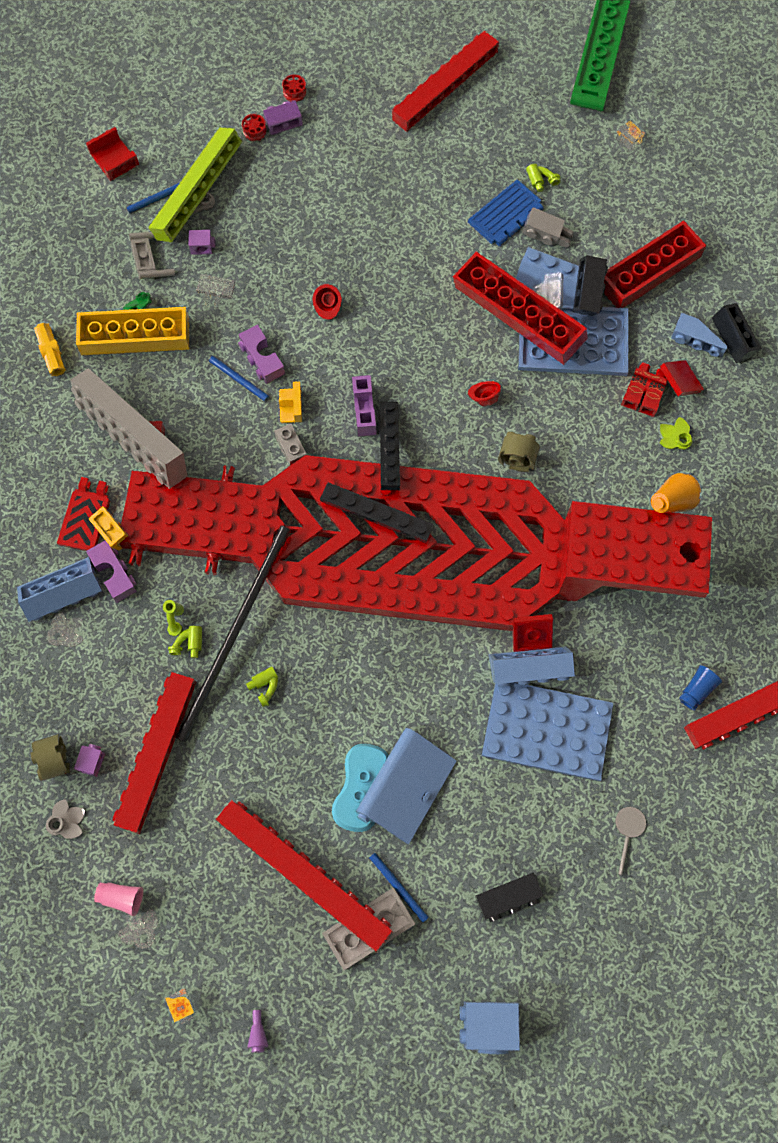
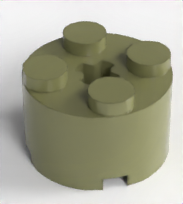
[498,431,540,472]
[31,734,71,781]

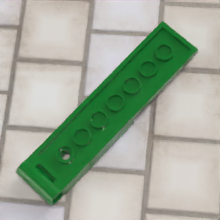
[570,0,630,112]

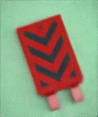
[57,477,110,551]

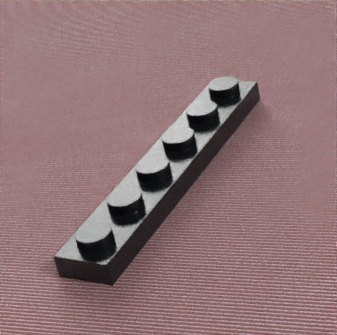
[380,401,400,490]
[320,482,434,543]

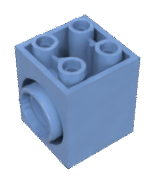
[460,1002,519,1054]

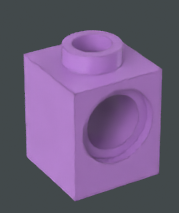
[189,230,215,255]
[74,744,105,777]

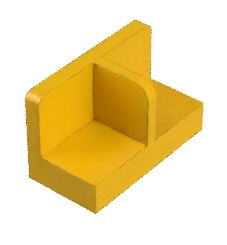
[279,382,302,423]
[89,506,128,551]

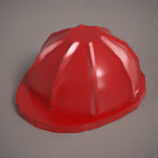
[312,284,342,319]
[468,381,501,407]

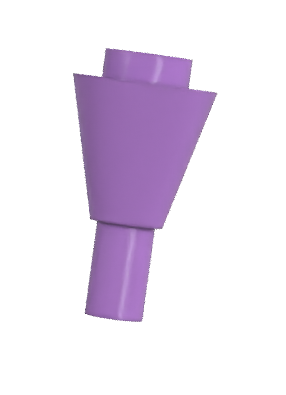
[247,1010,269,1053]

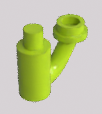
[526,164,561,192]
[163,600,184,636]
[168,626,202,659]
[246,666,278,707]

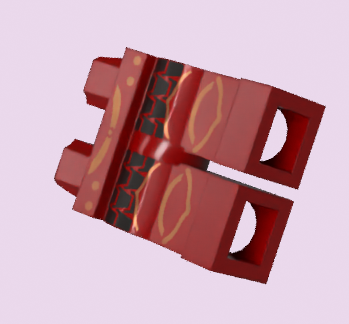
[621,362,667,417]

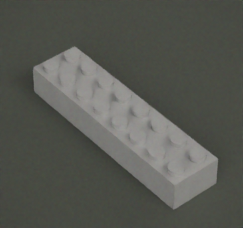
[70,368,188,489]

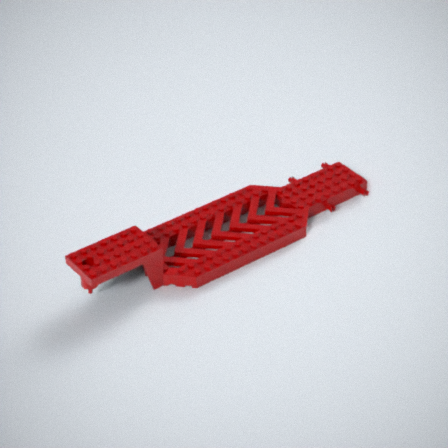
[119,455,712,631]

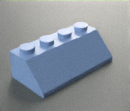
[516,247,579,305]
[17,557,102,622]
[489,646,575,687]

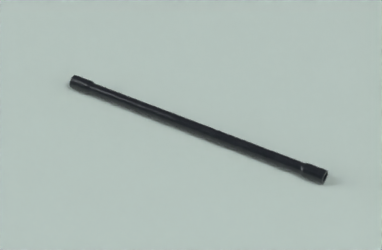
[175,526,291,743]

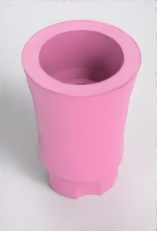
[94,883,143,916]

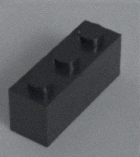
[573,255,608,316]
[712,303,762,363]
[475,872,543,922]

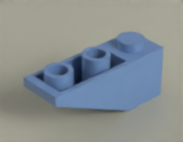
[671,313,727,357]

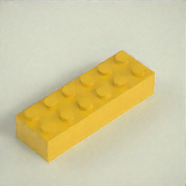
[76,307,189,355]

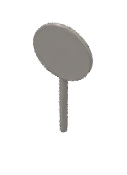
[615,807,646,875]

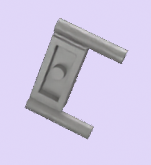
[129,232,175,279]

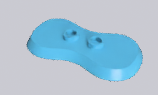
[332,744,389,832]

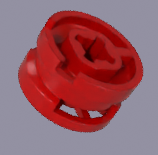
[282,74,306,102]
[242,114,267,141]

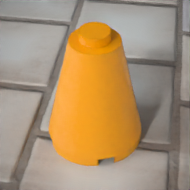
[651,473,701,513]

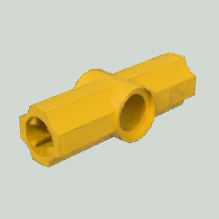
[34,323,66,376]

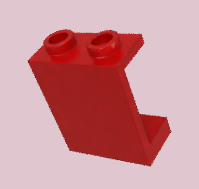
[86,127,139,181]

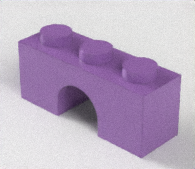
[238,325,285,384]
[352,375,376,436]
[86,540,137,603]

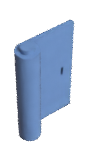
[356,728,456,844]

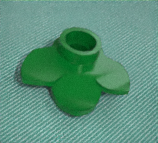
[123,292,152,310]

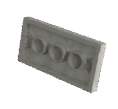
[322,888,415,970]

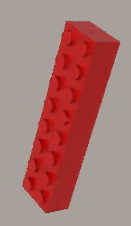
[453,251,588,365]

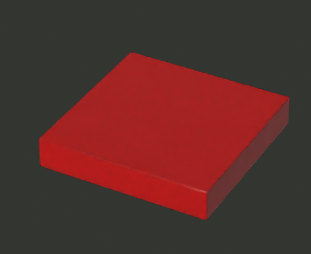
[660,360,704,396]
[513,614,553,652]

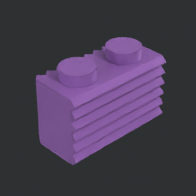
[263,100,303,135]

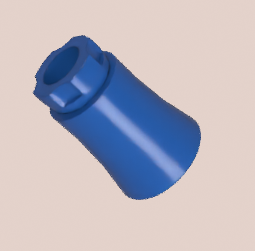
[679,665,722,711]

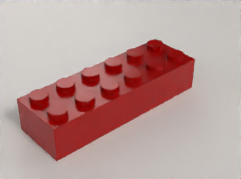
[604,220,706,308]

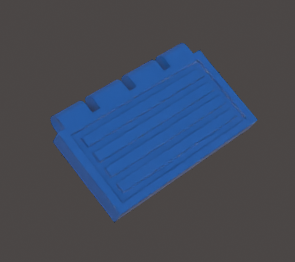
[468,179,544,246]

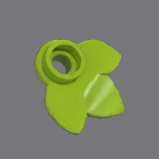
[659,417,693,450]

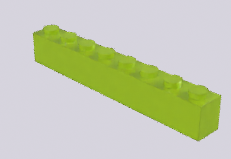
[148,127,242,242]

